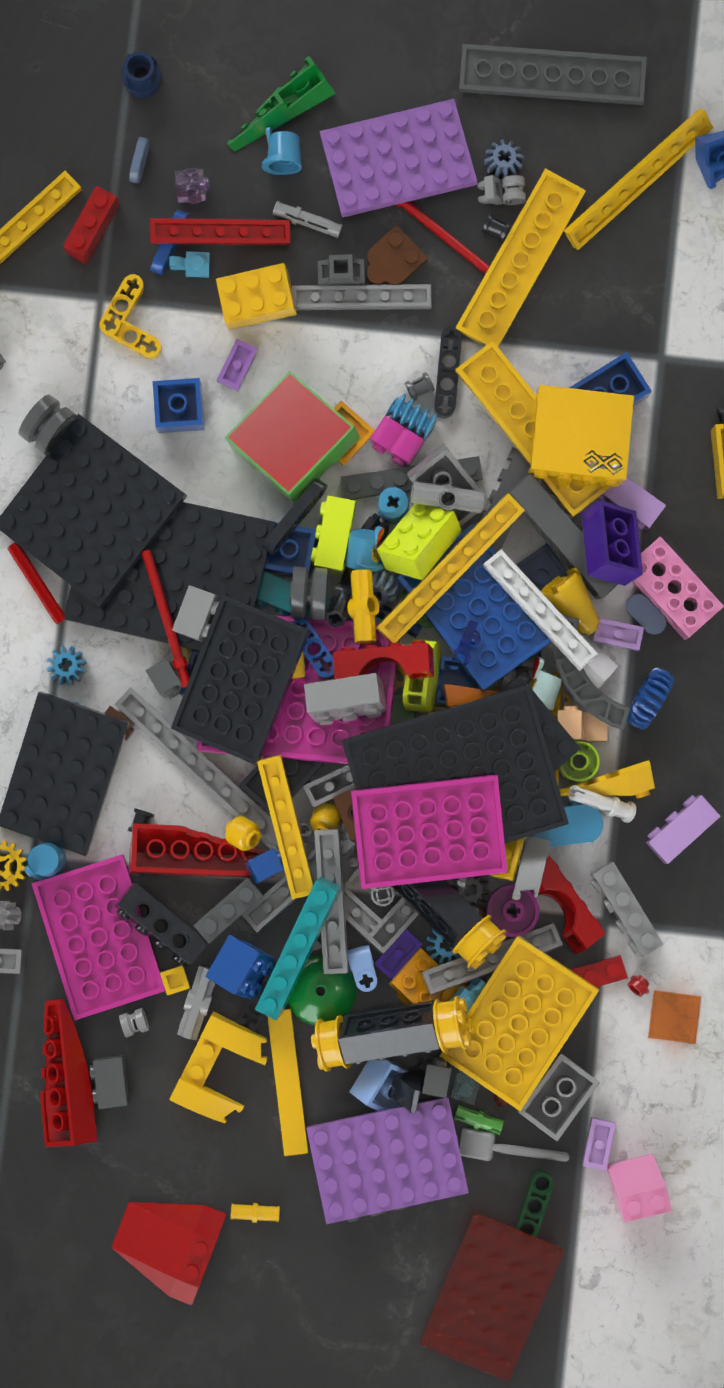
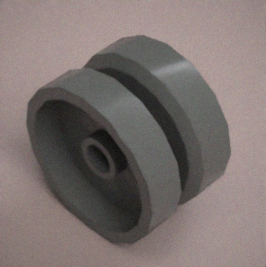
[18,394,77,456]
[290,567,328,620]

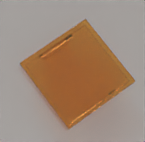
[648,990,701,1044]

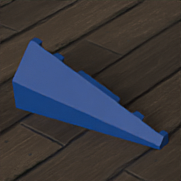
[695,131,724,189]

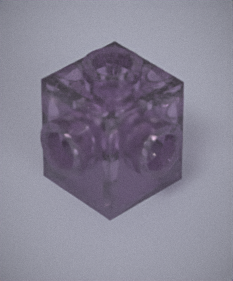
[175,168,210,204]

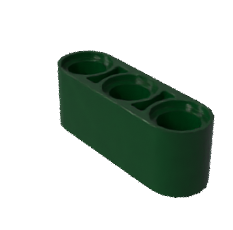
[515,1169,554,1242]

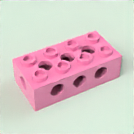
[632,536,724,640]

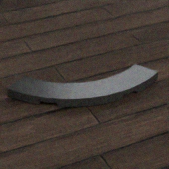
[553,616,630,730]

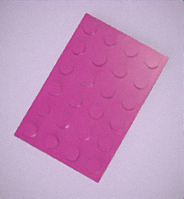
[351,775,507,889]
[32,854,166,1021]

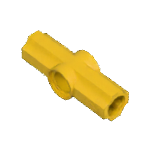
[347,569,379,644]

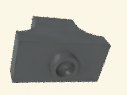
[318,254,365,285]

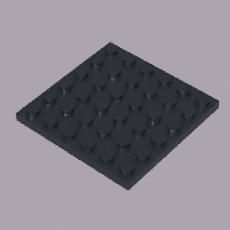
[0,413,187,609]

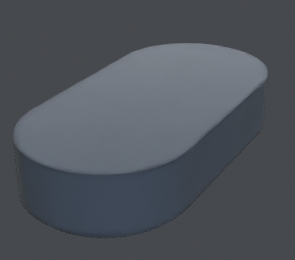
[129,137,150,184]
[625,594,666,635]

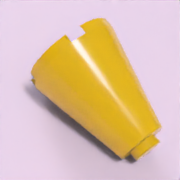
[541,568,600,635]

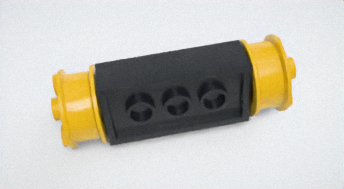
[392,880,506,970]
[311,996,473,1072]

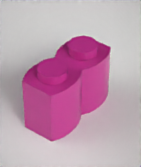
[370,416,424,467]

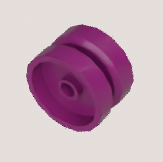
[485,884,540,937]

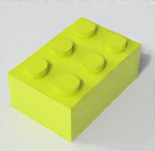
[311,495,356,576]
[377,503,462,581]

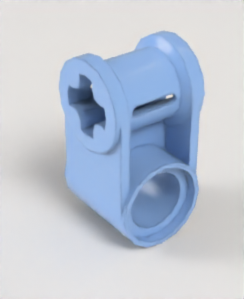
[348,944,377,992]

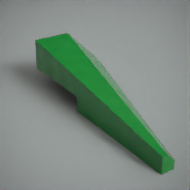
[227,56,336,152]

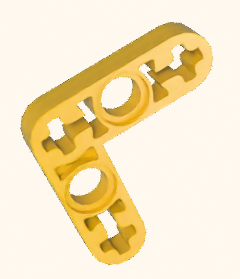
[100,274,162,360]

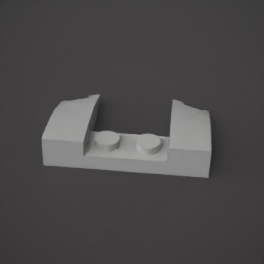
[458,836,551,900]
[342,847,419,955]

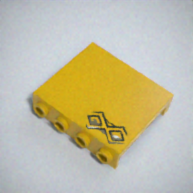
[528,385,634,487]

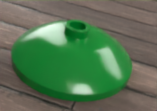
[288,954,357,1025]

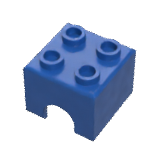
[434,656,480,708]
[206,935,275,1000]

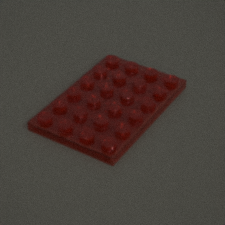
[419,1212,564,1382]

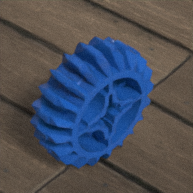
[627,667,674,730]

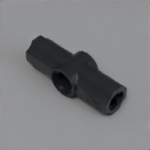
[325,568,356,627]

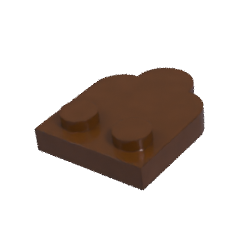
[366,225,428,285]

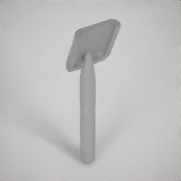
[459,1127,569,1162]

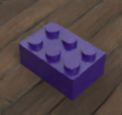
[581,500,643,586]

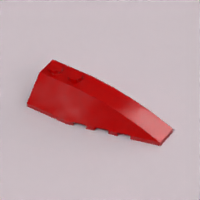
[129,823,274,878]
[40,999,97,1147]

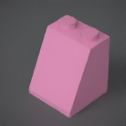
[607,1154,672,1222]

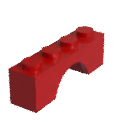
[333,640,434,680]
[530,856,606,955]

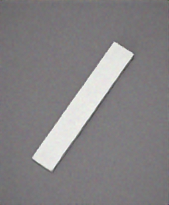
[483,549,598,671]

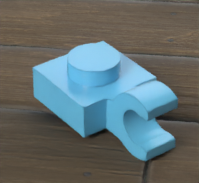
[169,252,210,278]
[449,978,486,1015]

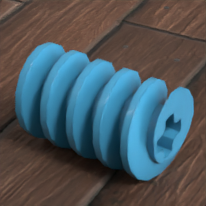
[385,394,437,442]
[378,487,408,524]

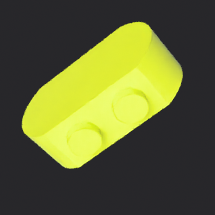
[403,639,441,713]

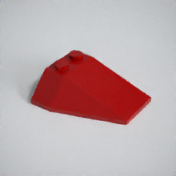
[111,1202,227,1305]

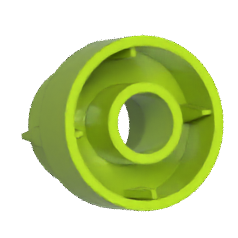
[559,741,600,782]

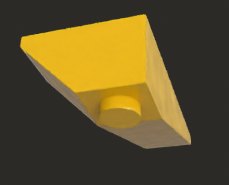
[559,760,655,799]

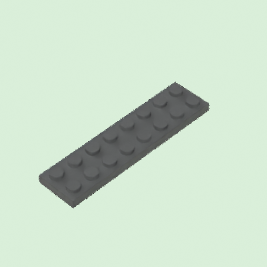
[459,44,647,105]

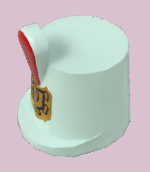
[526,657,562,710]

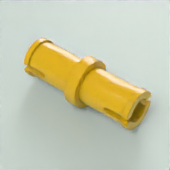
[231,1203,280,1223]

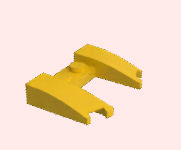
[169,1011,267,1123]

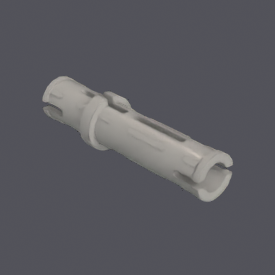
[272,201,343,239]

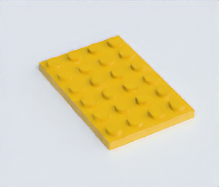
[440,935,600,1111]

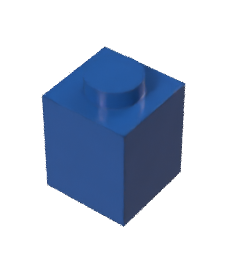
[245,848,284,885]

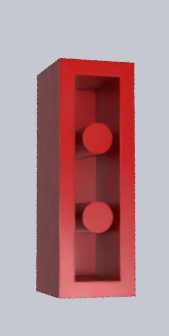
[63,186,120,265]

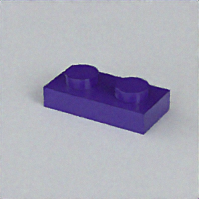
[374,929,423,980]

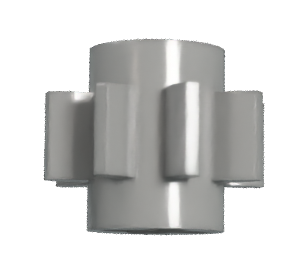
[0,901,22,930]

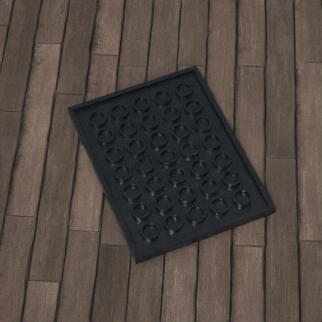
[64,502,277,651]
[341,684,569,843]

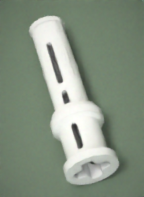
[568,785,636,823]

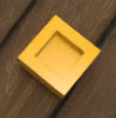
[160,965,191,996]

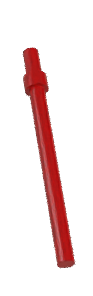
[396,201,490,275]
[142,550,190,688]

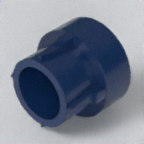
[121,52,162,98]

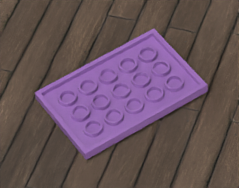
[320,99,477,218]
[306,1096,469,1224]

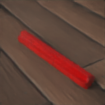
[7,542,65,624]

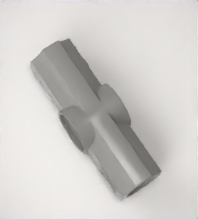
[410,481,485,513]
[177,965,215,1040]

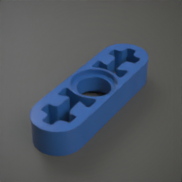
[151,210,189,275]
[292,619,334,680]

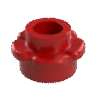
[627,975,649,997]

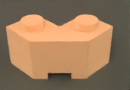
[558,706,610,742]

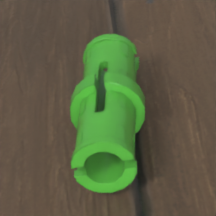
[454,1105,504,1135]

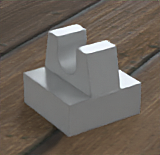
[477,175,504,205]

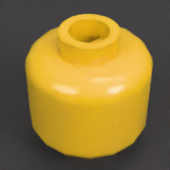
[310,801,343,831]
[225,816,261,851]

